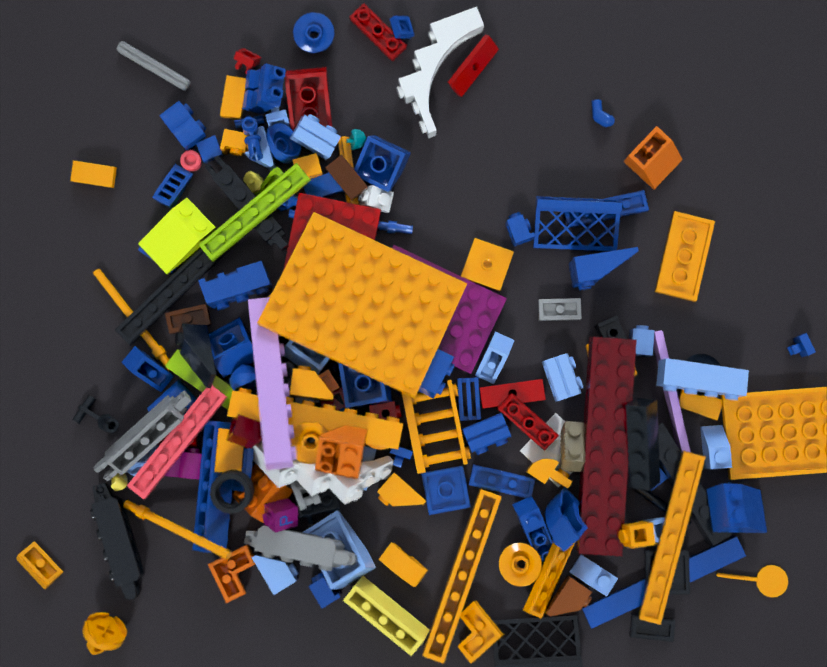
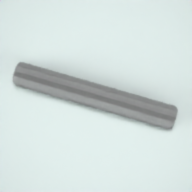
[117,41,190,91]

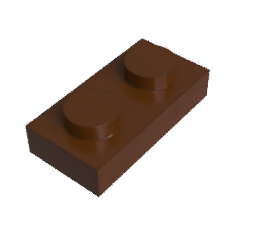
[165,304,212,334]

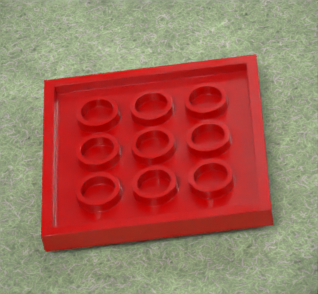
[283,193,381,271]

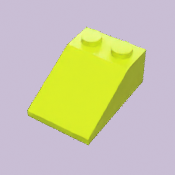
[138,198,216,274]

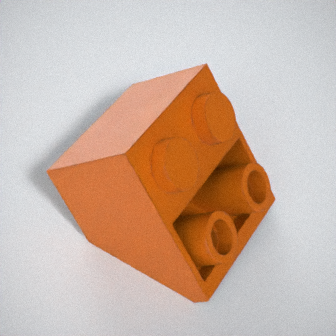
[624,126,683,189]
[315,425,368,479]
[232,463,293,523]

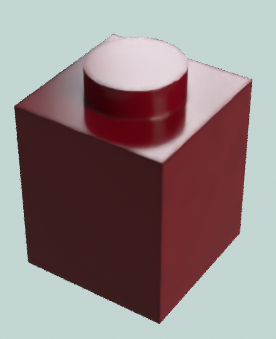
[226,415,262,449]

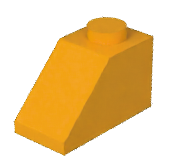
[290,366,334,401]
[377,472,426,506]

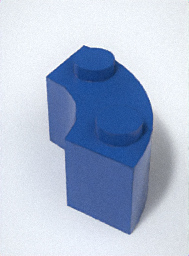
[545,487,588,552]

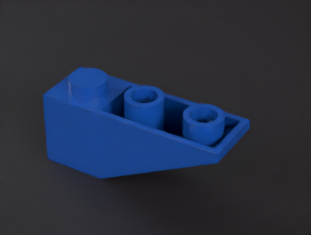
[512,496,553,566]

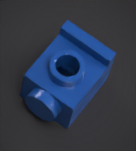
[505,212,535,247]
[309,572,342,608]

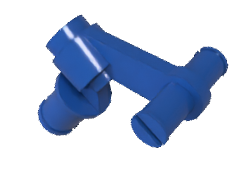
[234,115,264,161]

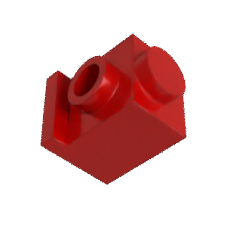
[369,401,401,420]

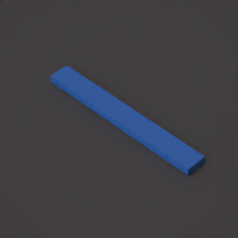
[582,536,746,629]

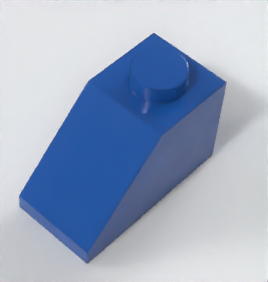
[122,346,174,392]

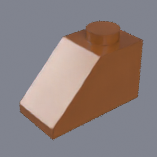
[545,575,592,616]

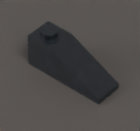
[175,324,216,388]

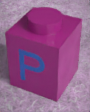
[263,498,298,533]

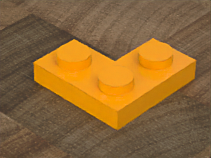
[457,600,504,663]

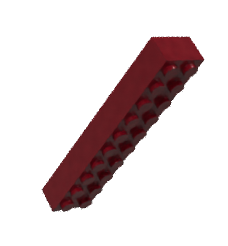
[575,337,637,556]

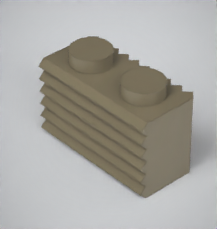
[560,421,585,472]

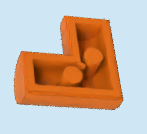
[208,545,255,603]

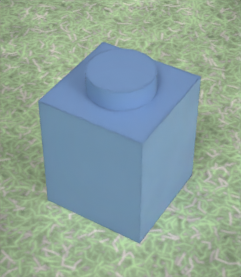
[629,325,655,357]

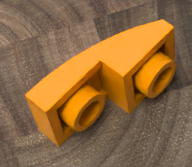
[70,161,117,188]
[379,542,428,587]

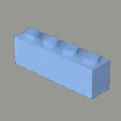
[656,358,749,400]

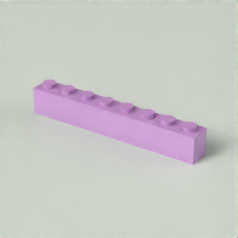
[248,297,297,470]

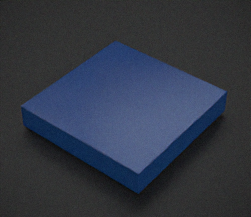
[421,465,471,515]

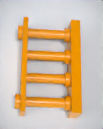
[402,380,471,474]

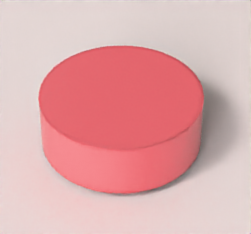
[180,150,202,172]

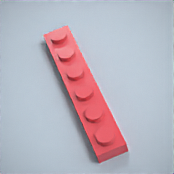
[127,385,228,500]

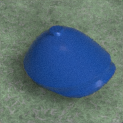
[266,123,301,163]
[229,364,257,391]

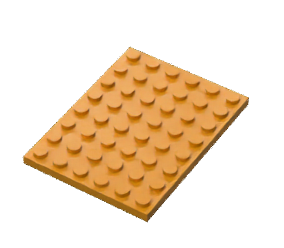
[257,212,467,398]

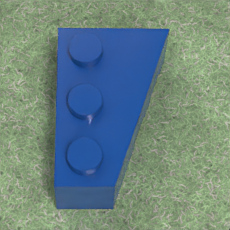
[198,261,273,310]

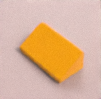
[214,428,244,472]
[16,541,63,589]

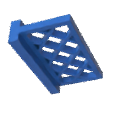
[533,196,622,251]

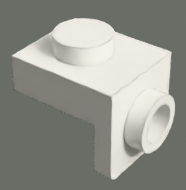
[359,185,394,213]

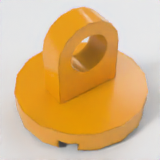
[82,612,127,655]

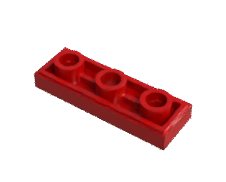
[349,3,407,62]
[448,35,499,97]
[479,379,546,409]
[498,392,559,451]

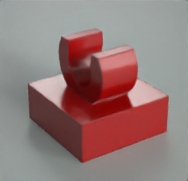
[233,48,262,74]

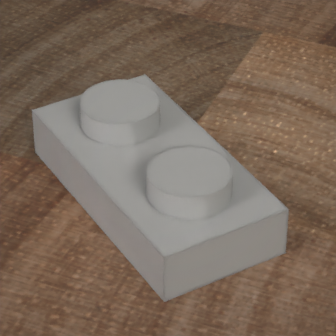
[538,298,582,321]

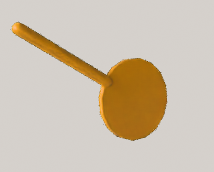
[716,565,788,597]

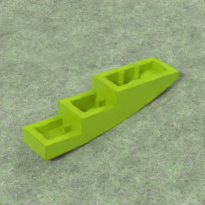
[165,349,233,410]

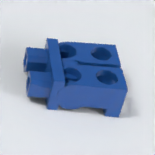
[242,64,286,114]

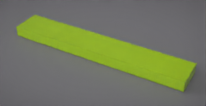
[198,163,311,262]

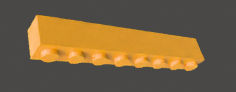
[227,388,403,449]
[423,489,501,664]

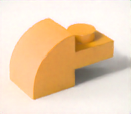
[526,459,573,489]

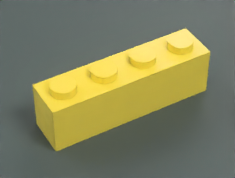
[343,576,430,656]

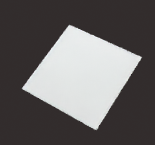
[520,413,573,487]

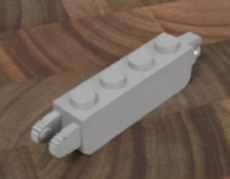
[94,390,191,481]
[244,526,358,571]

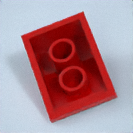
[284,67,332,131]

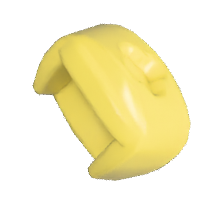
[243,171,264,193]
[111,473,128,491]

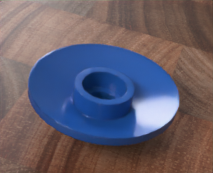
[293,13,334,53]

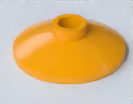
[290,421,329,464]
[499,543,542,587]

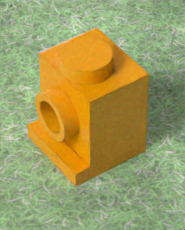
[220,129,248,156]
[618,521,655,548]

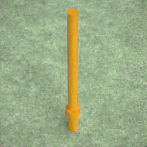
[93,268,171,371]
[123,500,231,559]

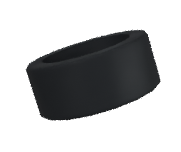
[210,470,254,514]

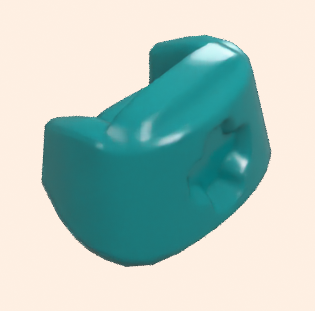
[346,129,366,150]

